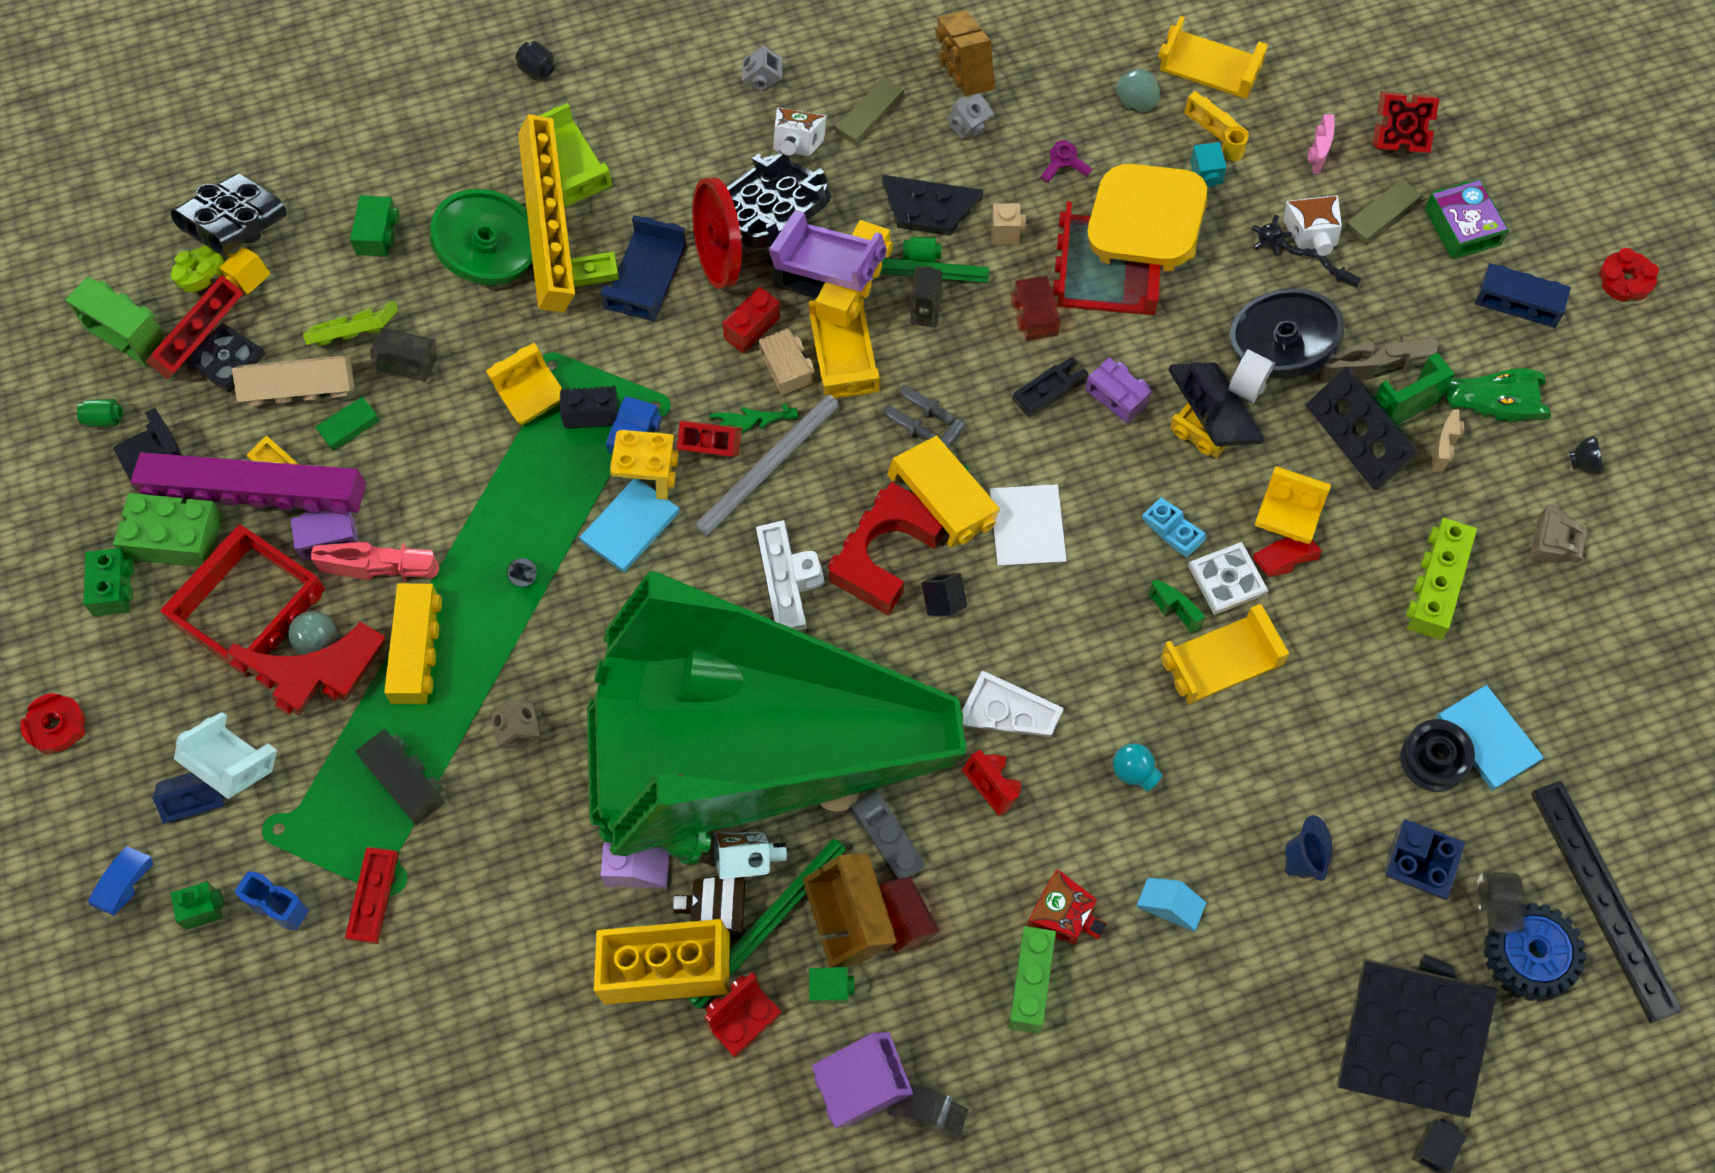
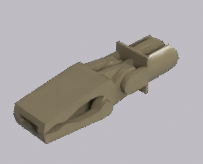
[1317,335,1438,382]

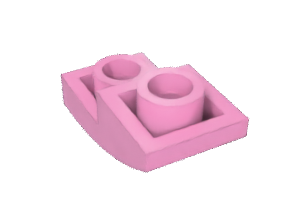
[1308,114,1335,174]

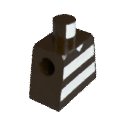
[673,876,746,939]

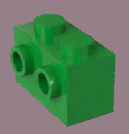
[83,548,134,616]

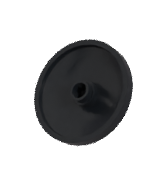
[1230,289,1344,378]

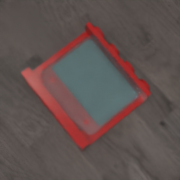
[1052,201,1160,316]

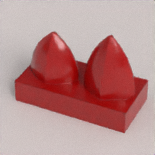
[961,750,1021,817]

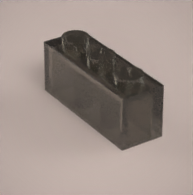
[355,728,445,826]

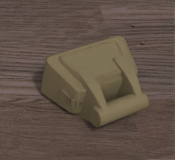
[1530,504,1588,562]

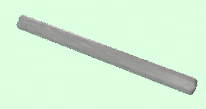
[696,395,838,535]

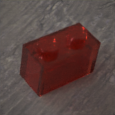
[1010,275,1060,341]
[879,876,940,953]

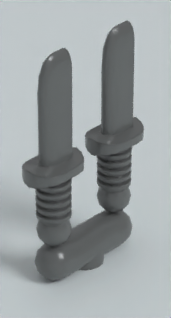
[884,385,965,449]

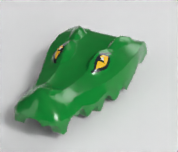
[1446,368,1551,422]

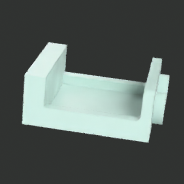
[174,712,277,799]

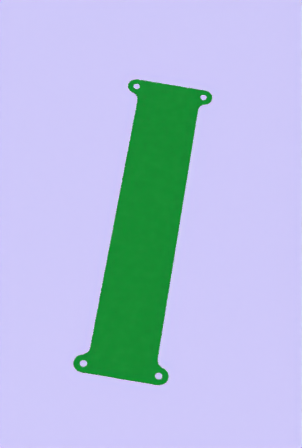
[262,352,671,896]

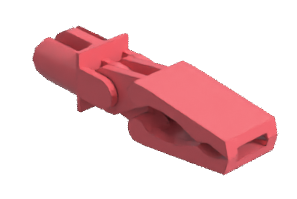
[311,542,440,582]

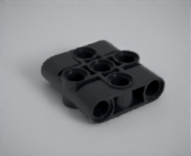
[171,173,287,255]

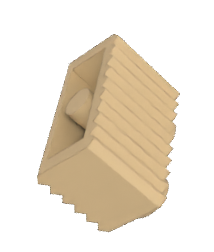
[759,329,815,396]

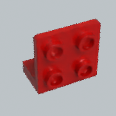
[704,972,782,1058]

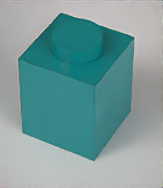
[1190,142,1227,187]

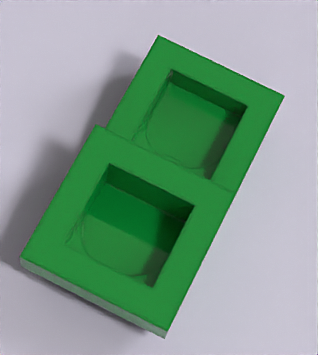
[1148,579,1205,634]

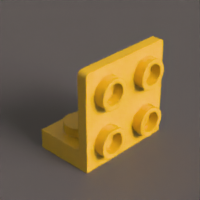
[1255,466,1331,544]

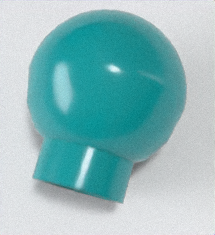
[1113,743,1163,792]

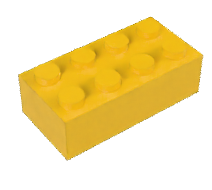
[594,919,730,1005]

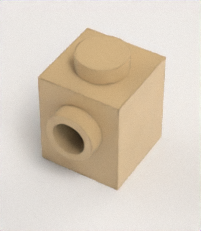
[991,203,1026,245]

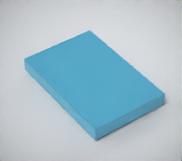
[579,479,680,573]
[1436,685,1544,791]

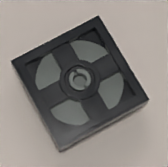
[185,323,266,393]

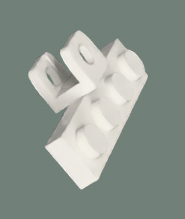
[756,520,825,631]

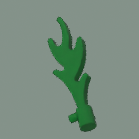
[710,404,798,435]

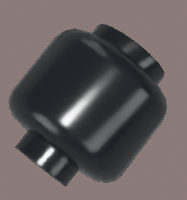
[515,41,555,80]

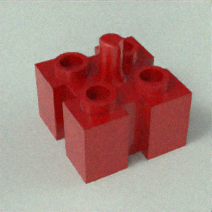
[1372,91,1440,153]

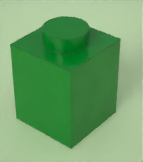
[809,967,854,1004]

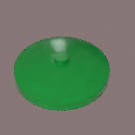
[429,189,533,285]

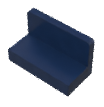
[152,772,225,824]

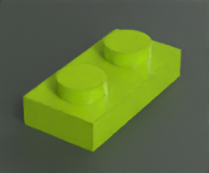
[571,251,619,287]

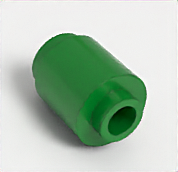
[903,237,941,262]
[77,399,123,428]

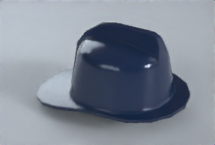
[1285,815,1333,881]

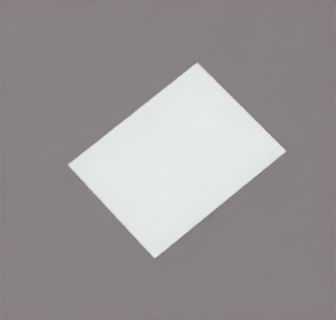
[990,484,1067,566]

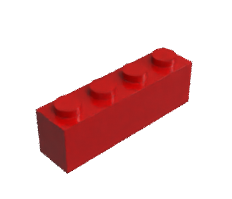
[146,275,244,380]

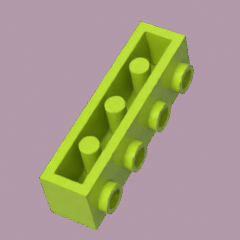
[1405,517,1477,640]

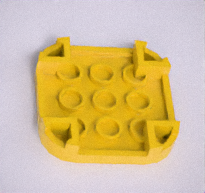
[1088,164,1208,271]

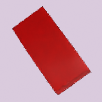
[1253,537,1322,577]

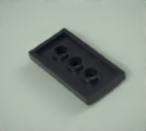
[1305,367,1420,490]

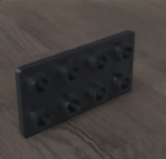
[1168,362,1265,447]

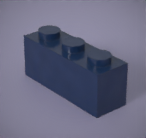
[1475,263,1571,328]

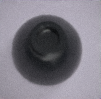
[1569,435,1604,475]

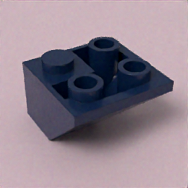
[1385,819,1466,900]

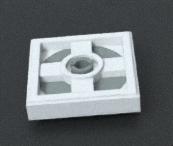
[1188,542,1269,615]

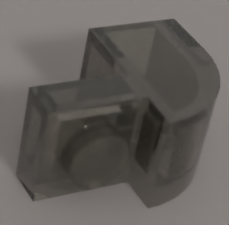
[1477,872,1524,933]
[887,1084,969,1141]

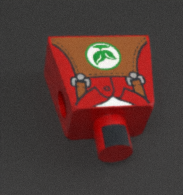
[1027,869,1107,945]

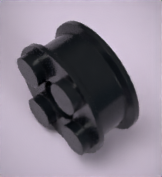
[1400,719,1475,792]

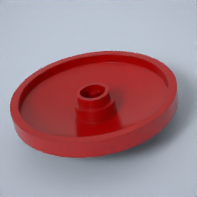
[692,177,742,289]

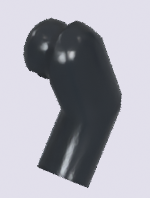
[1418,954,1458,979]

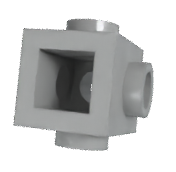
[742,46,782,92]
[947,93,994,139]

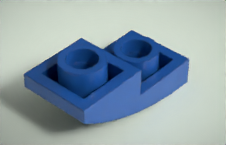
[88,846,154,916]

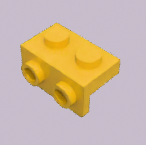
[1170,403,1227,459]

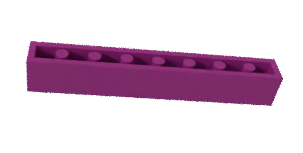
[130,452,367,515]

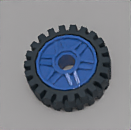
[1483,903,1586,1001]

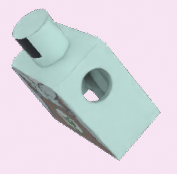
[714,832,787,879]

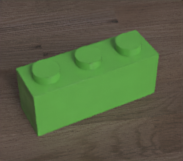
[1008,926,1056,1034]

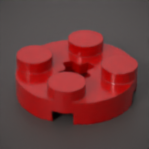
[1599,248,1659,302]
[20,693,85,754]

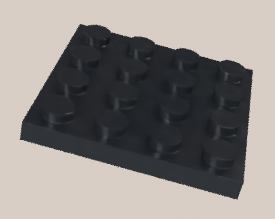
[1337,958,1498,1118]

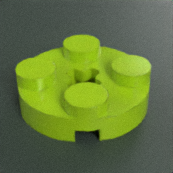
[171,245,225,292]

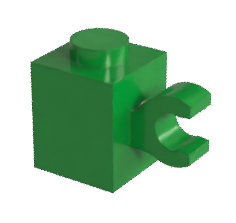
[170,881,225,930]

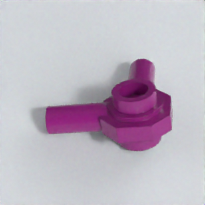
[1040,140,1093,183]

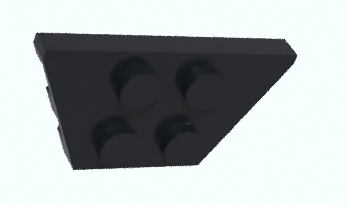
[882,175,983,236]

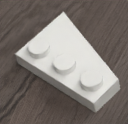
[962,670,1064,737]

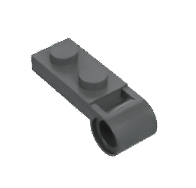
[849,790,926,883]

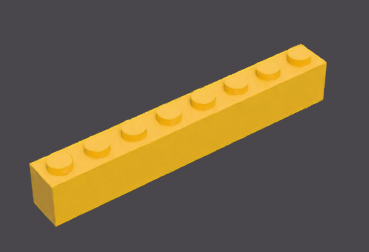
[518,114,575,312]

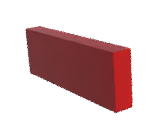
[345,847,399,945]

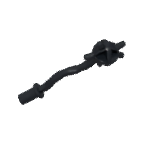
[1251,215,1362,288]

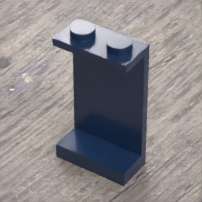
[601,215,687,322]

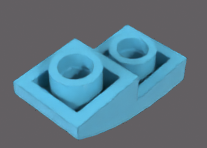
[1142,497,1206,558]

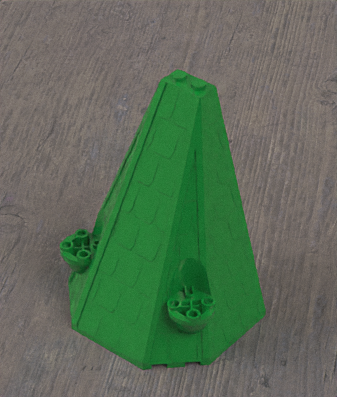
[587,571,967,865]

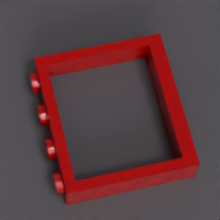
[160,523,325,677]

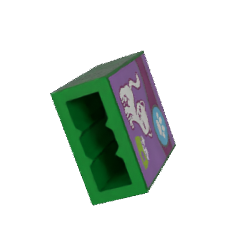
[1425,179,1509,260]

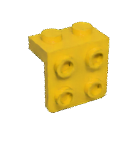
[486,343,562,425]
[610,430,679,500]

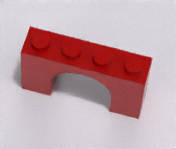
[827,481,946,616]

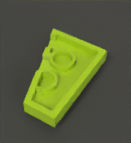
[303,300,398,346]

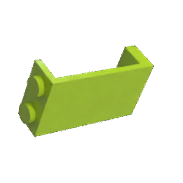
[520,103,613,207]

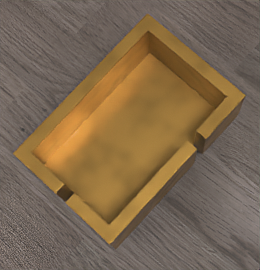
[935,10,995,96]
[802,853,897,968]

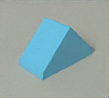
[1136,878,1206,932]

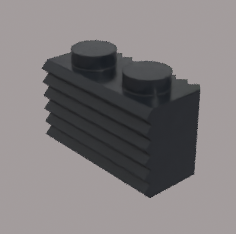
[560,385,620,428]

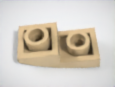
[1432,409,1464,472]

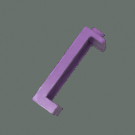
[769,210,887,292]

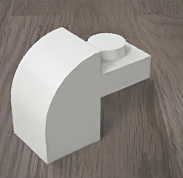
[1228,349,1276,403]

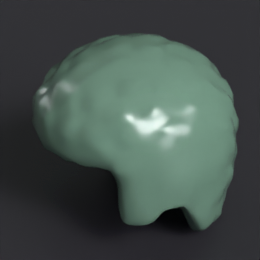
[1115,69,1160,113]
[288,611,341,655]

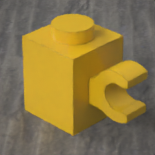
[219,246,271,295]

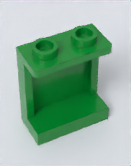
[1375,352,1455,424]

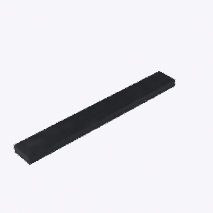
[1531,781,1683,1024]

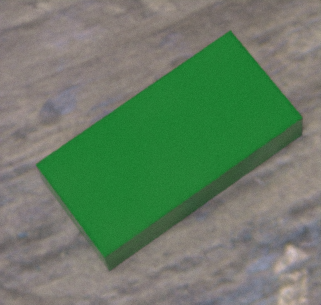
[315,397,380,451]

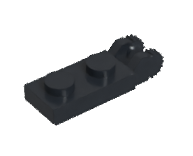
[1012,357,1089,418]

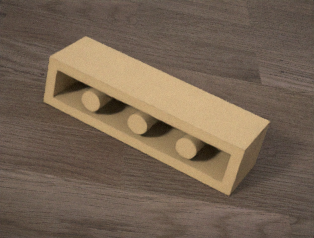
[232,355,355,406]

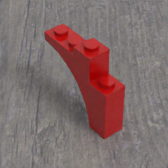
[226,621,385,716]

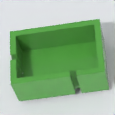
[65,276,165,367]
[113,493,223,567]

